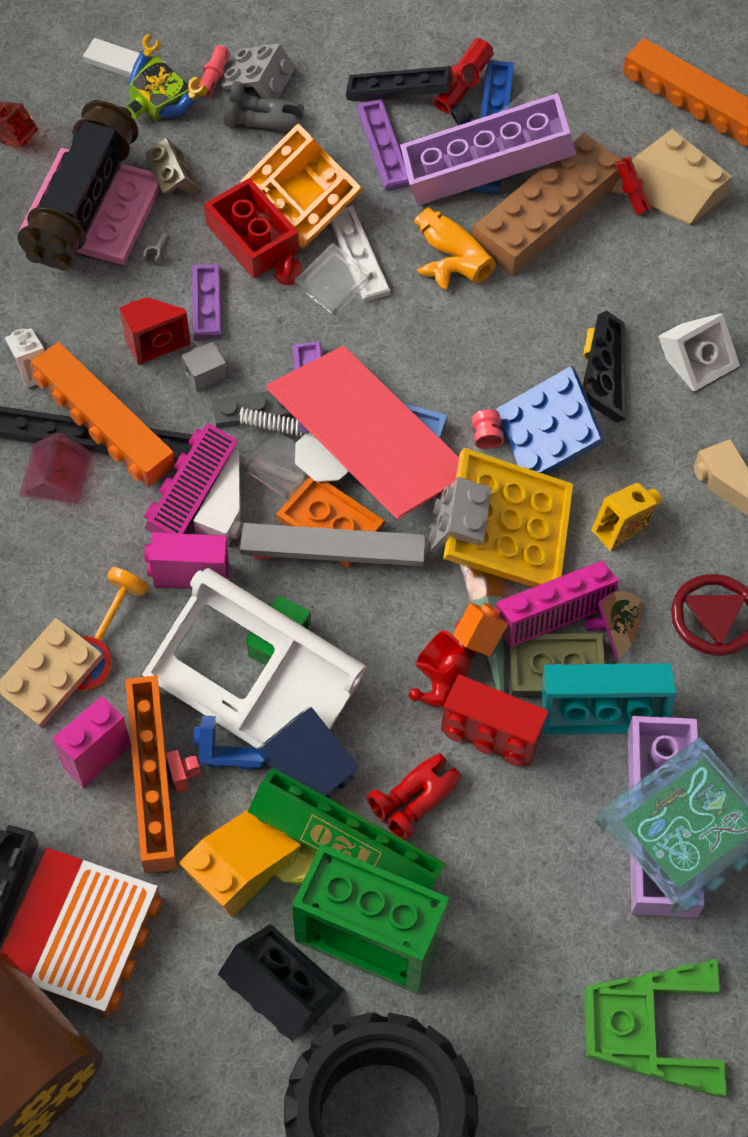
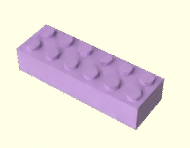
[400,93,576,206]
[628,716,704,918]

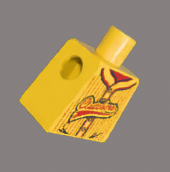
[591,483,662,551]

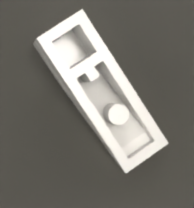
[193,449,243,546]

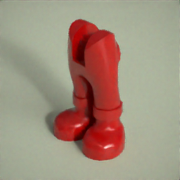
[366,753,462,841]

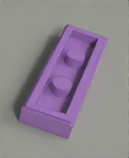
[192,264,222,339]

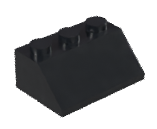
[217,924,345,1042]

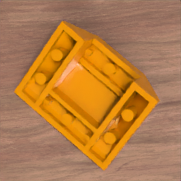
[240,123,363,249]

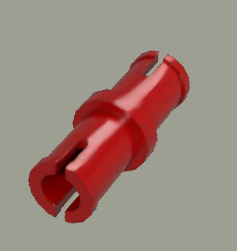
[615,156,652,215]

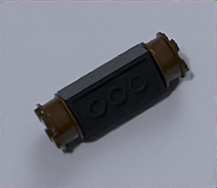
[17,100,139,271]

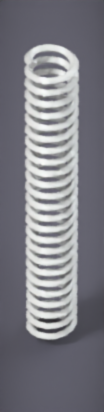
[239,407,307,437]

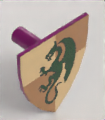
[585,591,643,659]

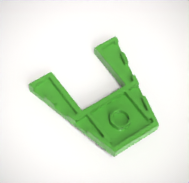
[584,959,727,1098]

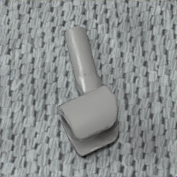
[143,233,169,265]

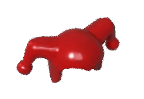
[408,621,476,708]

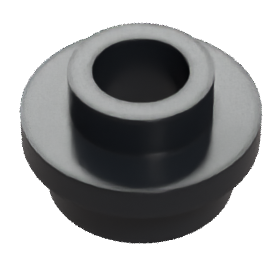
[450,102,474,126]

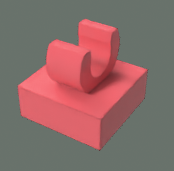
[165,749,201,793]

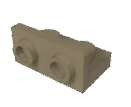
[145,138,202,197]

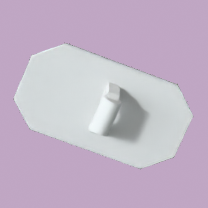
[295,432,349,482]

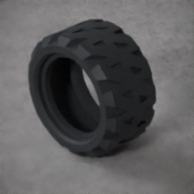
[284,1013,478,1137]

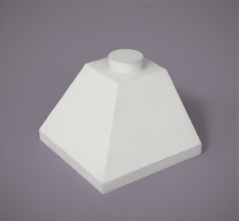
[658,314,740,391]

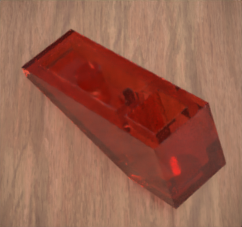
[0,101,39,147]

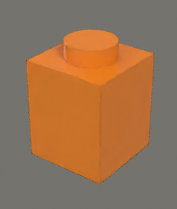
[453,602,508,657]

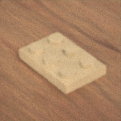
[0,618,104,728]

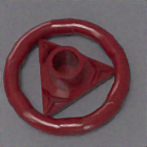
[671,574,748,656]

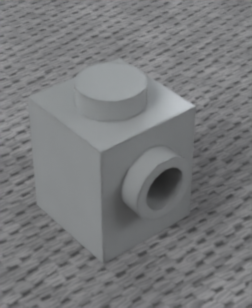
[182,342,229,391]

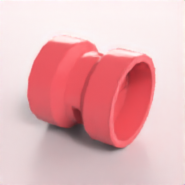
[472,409,504,449]

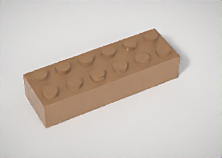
[472,132,621,277]

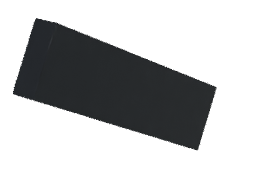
[346,66,453,101]

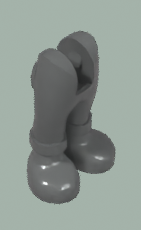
[224,81,304,133]

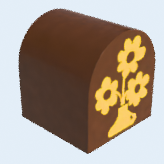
[0,953,103,1137]

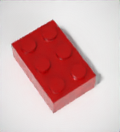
[204,178,299,279]
[441,674,548,767]

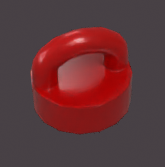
[275,254,303,285]

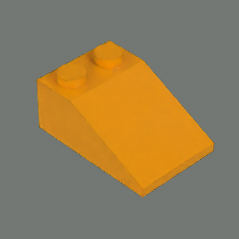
[179,810,302,918]

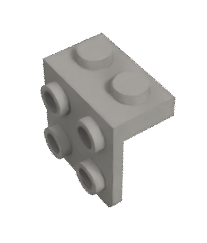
[220,44,296,98]
[425,477,492,554]

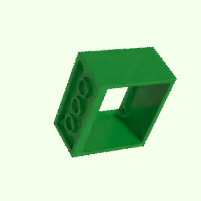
[292,844,450,995]

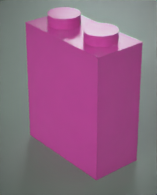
[144,532,230,589]
[52,696,131,788]

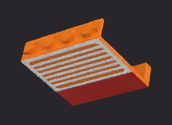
[0,847,163,1019]

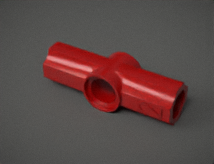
[432,38,494,114]

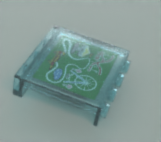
[595,737,748,915]

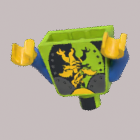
[125,34,208,121]

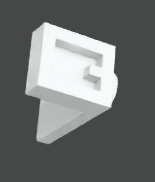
[5,329,44,388]

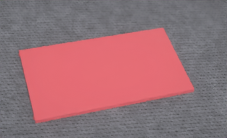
[266,345,459,519]

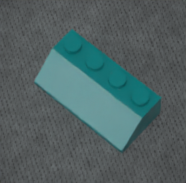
[542,663,676,735]

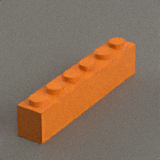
[623,38,748,147]
[31,341,175,488]
[125,675,178,874]

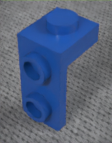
[194,715,264,770]

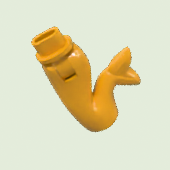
[414,207,496,290]

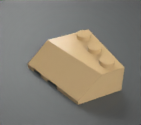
[612,129,732,225]

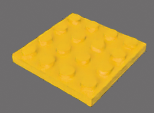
[443,448,573,587]

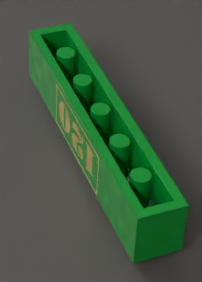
[247,767,445,890]

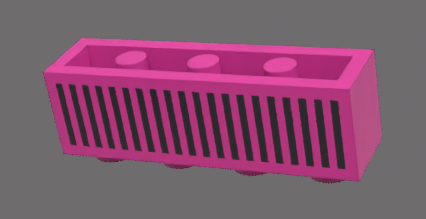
[144,422,238,534]
[496,561,619,648]

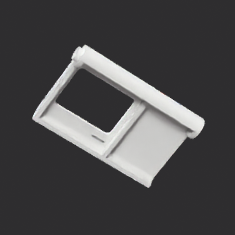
[142,568,367,748]

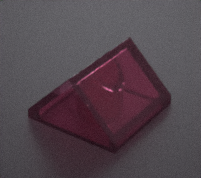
[19,432,92,504]

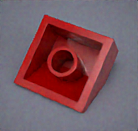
[119,297,191,365]

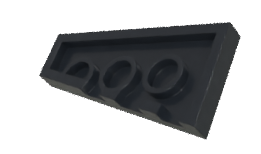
[583,310,626,422]

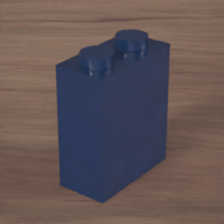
[256,707,359,799]

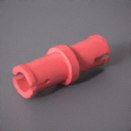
[196,45,231,97]

